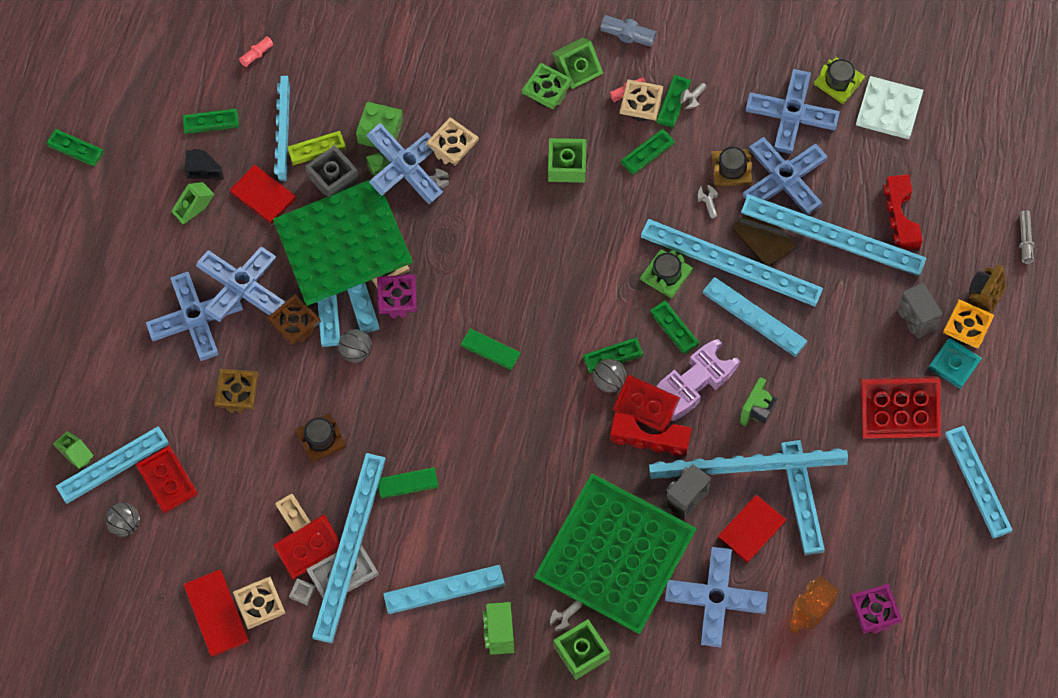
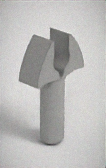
[680,83,707,109]
[429,169,449,189]
[697,185,718,219]
[550,600,582,631]

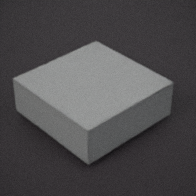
[289,579,316,606]

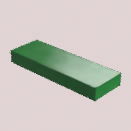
[656,75,691,128]
[182,108,239,134]
[46,129,104,167]
[621,129,675,175]
[650,300,700,355]
[461,328,521,371]
[583,337,643,374]
[378,467,439,499]

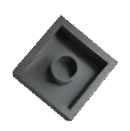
[305,145,359,197]
[898,283,943,339]
[666,464,711,520]

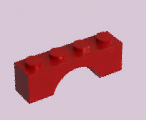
[883,174,923,251]
[610,412,692,457]

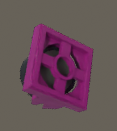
[377,274,417,319]
[850,583,902,634]

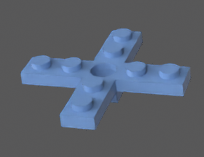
[746,69,840,154]
[366,123,443,204]
[743,137,828,215]
[196,247,285,322]
[146,272,243,361]
[665,547,768,647]

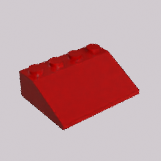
[859,376,941,438]

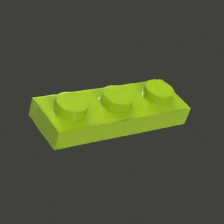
[287,131,346,165]

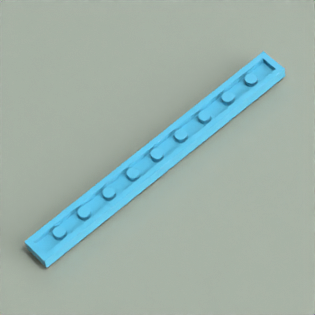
[741,195,926,276]
[641,219,823,307]
[649,449,848,479]
[312,453,385,644]

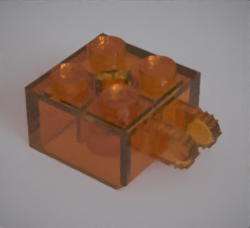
[789,576,840,633]

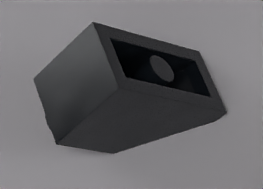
[184,149,224,179]

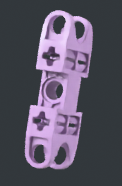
[656,339,740,421]

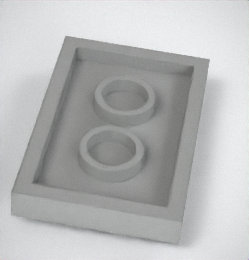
[306,545,379,599]

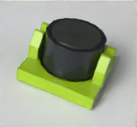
[814,57,865,104]

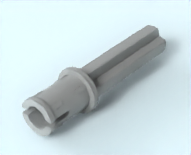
[1019,210,1035,264]

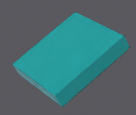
[928,338,982,389]

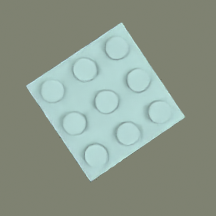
[856,76,923,139]

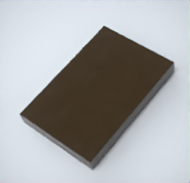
[731,215,796,267]

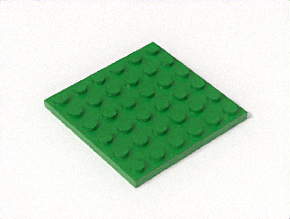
[273,179,413,306]
[534,473,697,635]

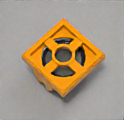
[943,299,994,349]

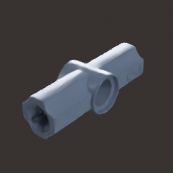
[600,15,657,47]

